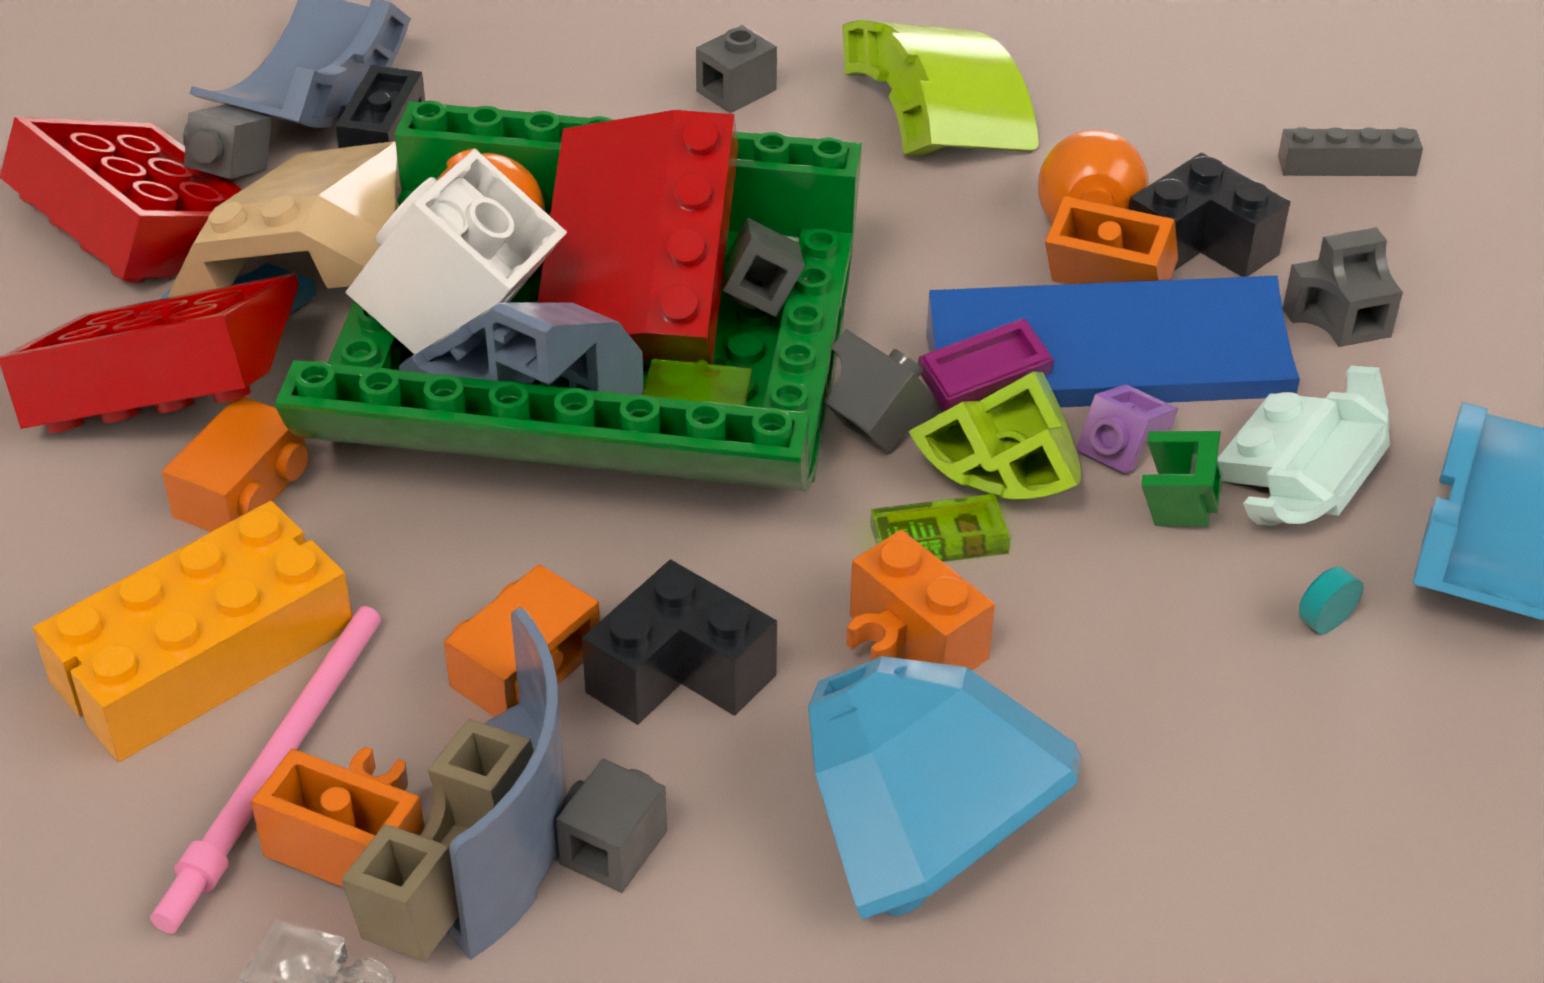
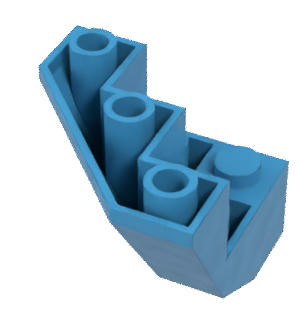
[808,656,1080,920]

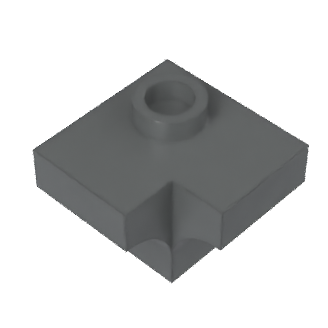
[1283,227,1403,347]
[824,329,942,454]

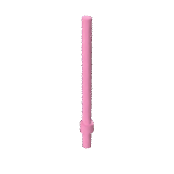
[150,606,382,934]

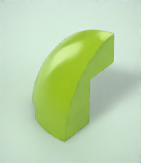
[908,372,1081,499]

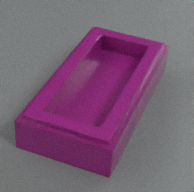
[918,318,1054,412]

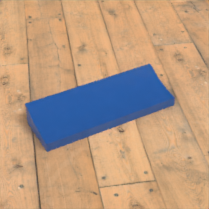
[926,275,1300,413]

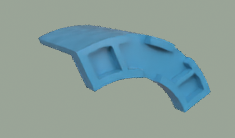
[1413,402,1544,620]

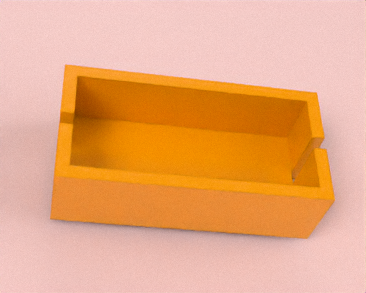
[32,500,352,763]

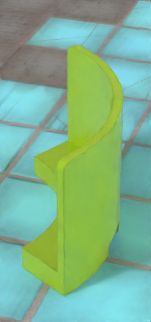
[842,20,1039,156]

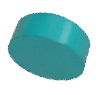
[1299,566,1363,634]

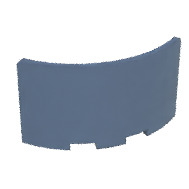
[189,0,411,128]
[447,607,566,960]

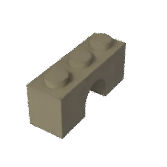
[341,719,534,963]

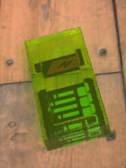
[870,494,1011,562]

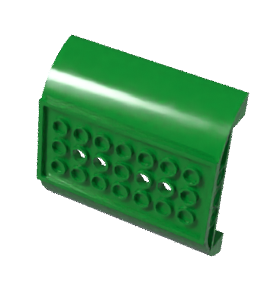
[275,100,862,492]

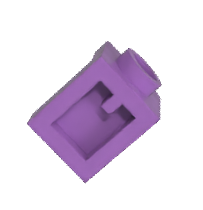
[1077,384,1178,473]

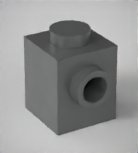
[696,25,777,113]
[183,104,272,179]
[722,218,805,316]
[556,758,667,893]

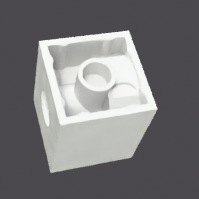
[345,148,567,355]

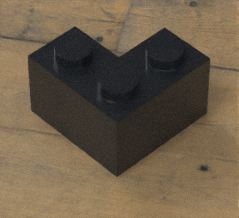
[1128,152,1291,277]
[582,559,777,725]

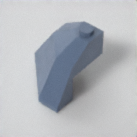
[399,303,644,395]

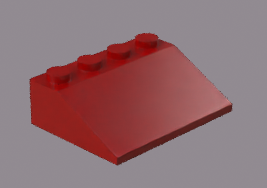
[537,110,738,365]
[0,117,242,283]
[0,273,299,433]

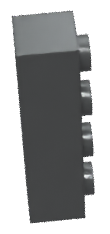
[1278,127,1423,176]

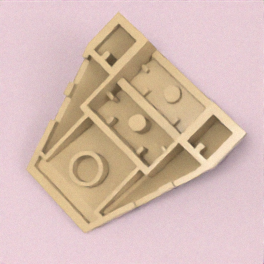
[168,141,400,297]

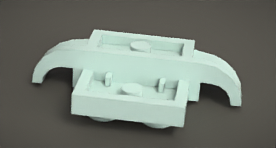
[1218,365,1391,526]

